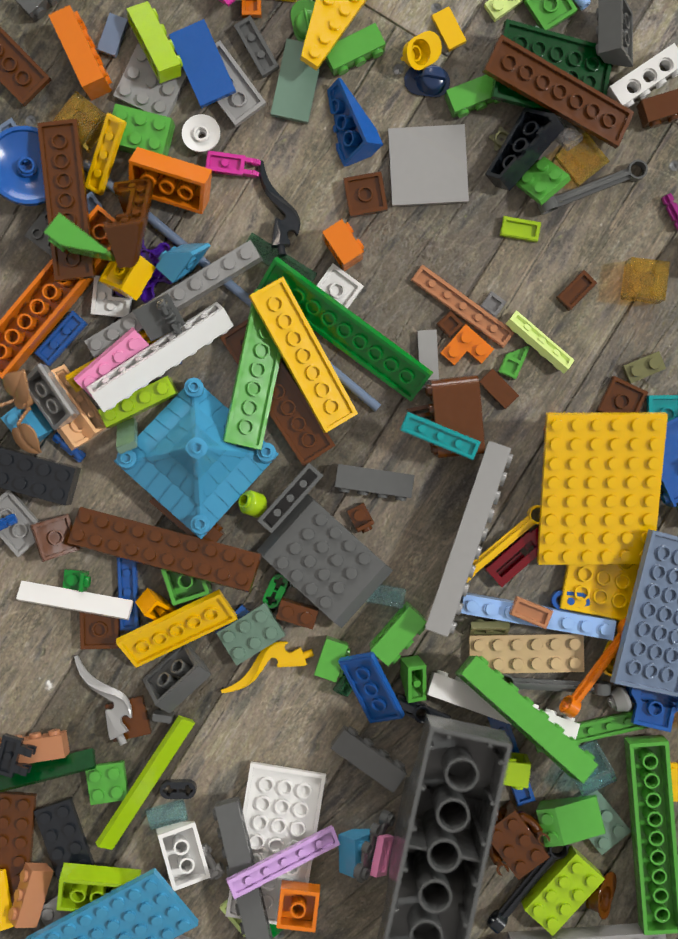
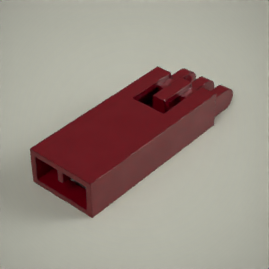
[485,525,539,587]

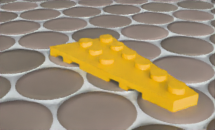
[300,0,367,71]

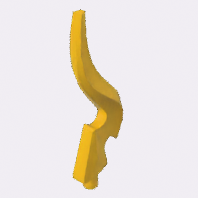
[221,641,314,693]

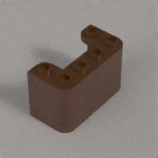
[425,375,485,458]

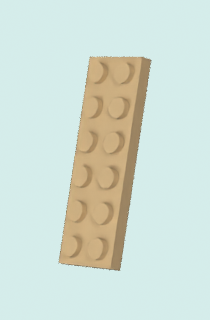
[468,633,584,673]

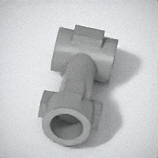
[202,843,225,880]

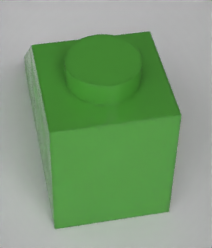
[400,655,426,703]

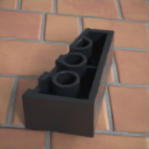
[485,108,564,191]

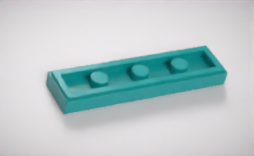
[400,411,481,460]

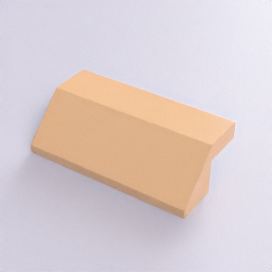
[51,364,107,451]

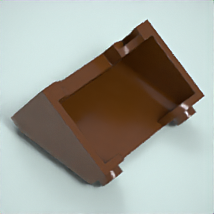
[103,178,153,268]

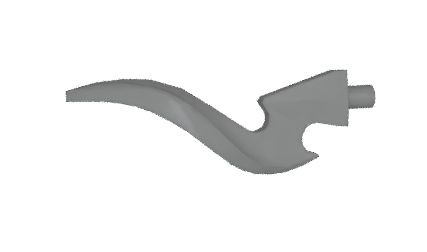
[74,655,132,746]

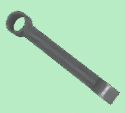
[537,159,648,215]
[502,673,611,696]

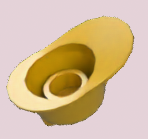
[400,31,442,70]

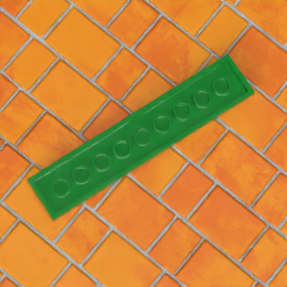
[257,257,433,402]

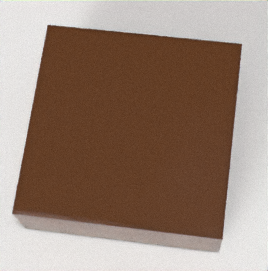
[436,311,464,338]

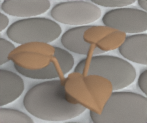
[0,369,42,454]

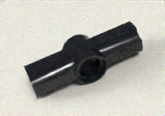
[396,693,451,723]

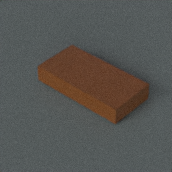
[556,270,597,311]
[479,368,519,409]

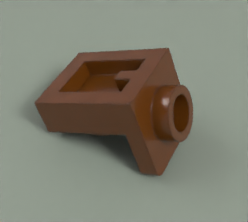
[347,502,375,533]

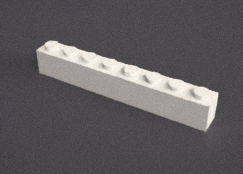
[86,302,234,412]
[426,670,580,740]

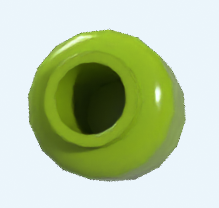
[238,490,267,518]

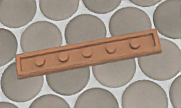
[411,264,515,348]

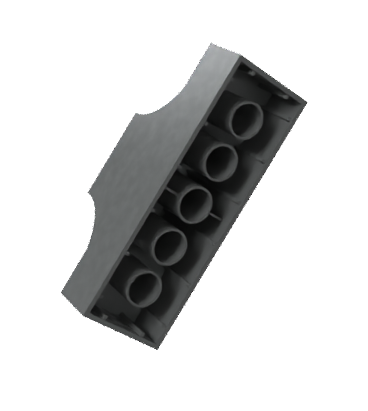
[377,714,512,939]

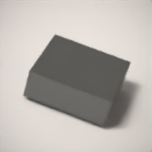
[152,709,175,724]

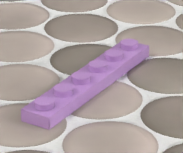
[226,825,340,900]

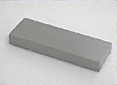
[417,330,439,388]

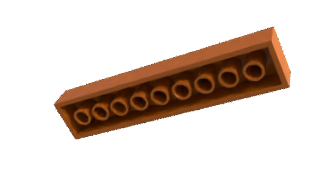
[0,204,116,379]

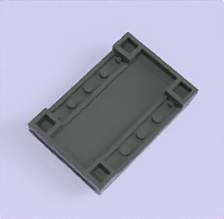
[257,494,393,628]

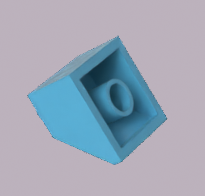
[156,243,211,283]
[1,403,54,442]

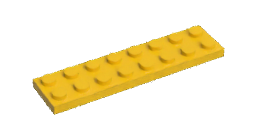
[249,277,358,433]

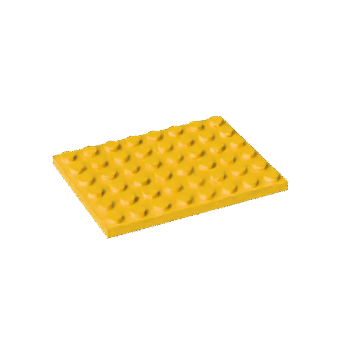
[537,412,668,565]

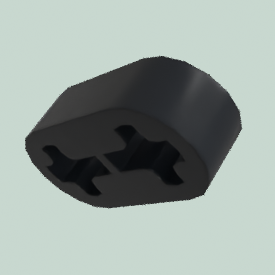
[160,779,197,799]

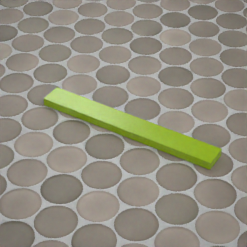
[95,715,195,850]

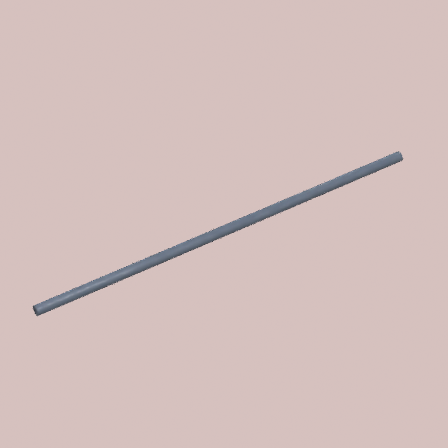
[83,159,381,412]

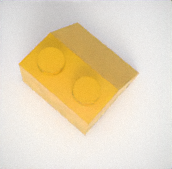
[98,255,156,301]

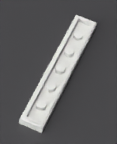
[16,581,134,620]

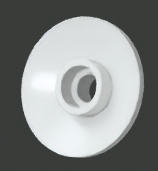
[182,114,220,152]

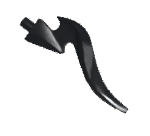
[259,160,300,257]

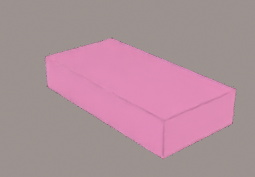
[370,834,394,878]

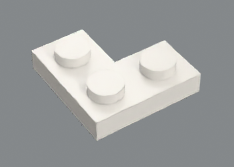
[91,276,132,318]

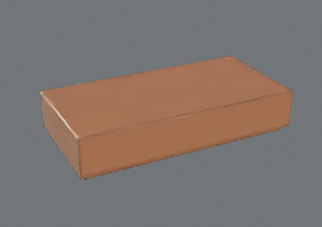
[509,596,553,629]

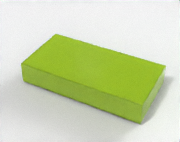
[499,216,541,243]

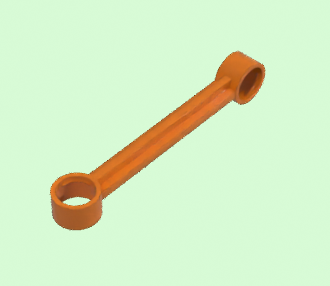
[559,618,626,718]

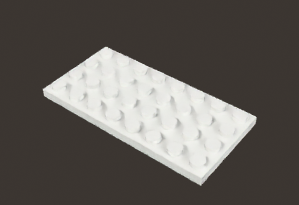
[225,761,326,925]

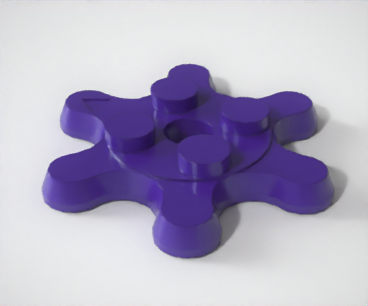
[114,240,172,303]

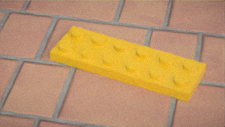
[116,589,238,668]

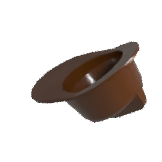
[586,872,617,920]

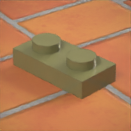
[622,351,666,384]
[469,619,510,635]

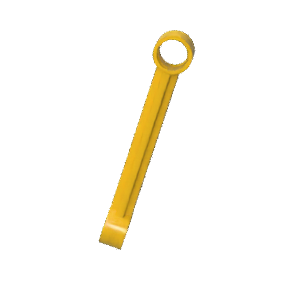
[466,505,540,583]

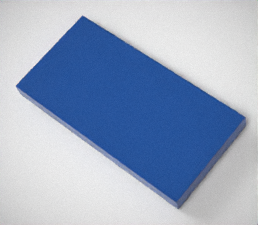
[169,19,236,108]
[338,652,405,723]

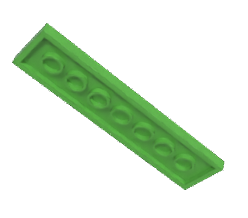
[223,289,281,450]

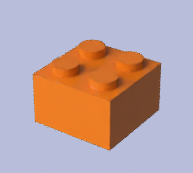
[322,219,364,271]
[276,880,320,933]

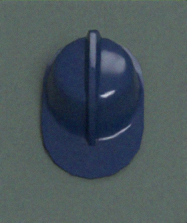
[404,65,450,97]

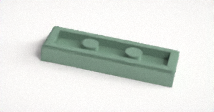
[116,417,138,454]

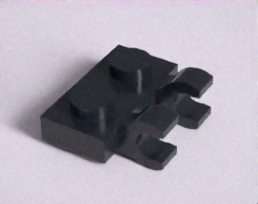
[0,733,37,778]

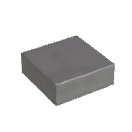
[480,291,507,318]

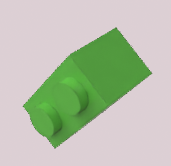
[314,636,351,682]

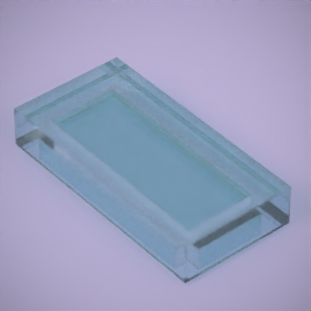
[146,799,188,830]

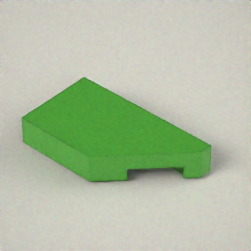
[498,346,530,380]

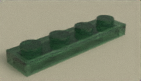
[246,233,317,283]

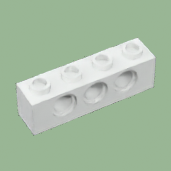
[606,43,678,108]

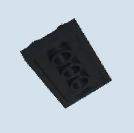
[34,797,95,883]

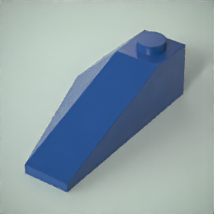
[327,78,383,167]

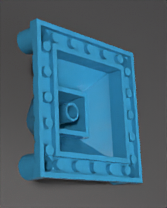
[114,377,279,539]

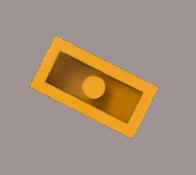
[135,588,177,620]

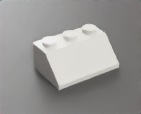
[156,821,210,891]

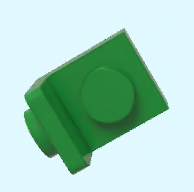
[63,569,91,592]

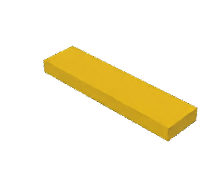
[85,113,127,196]

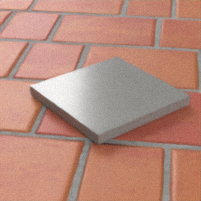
[388,124,469,207]

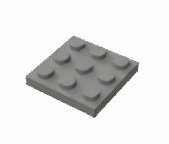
[113,44,188,117]

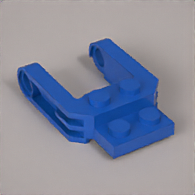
[626,686,678,732]

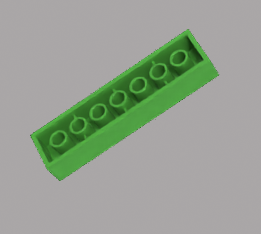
[455,655,598,784]

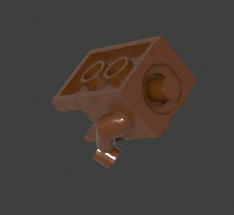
[488,800,550,880]

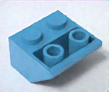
[338,829,373,878]

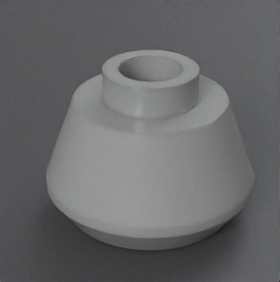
[607,686,632,712]

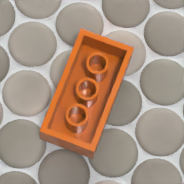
[49,5,112,101]
[128,147,212,214]

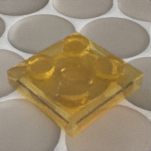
[554,131,609,187]

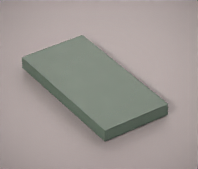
[271,39,321,124]

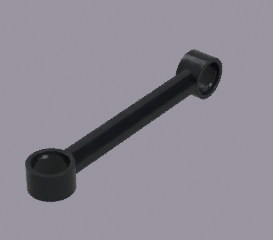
[487,845,569,934]

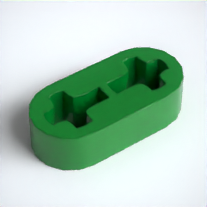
[263,573,288,609]

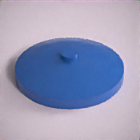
[0,126,46,206]

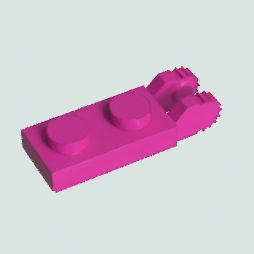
[205,151,261,178]

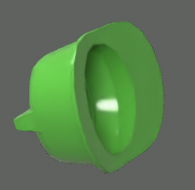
[291,0,315,42]

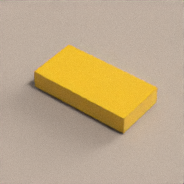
[431,6,467,52]

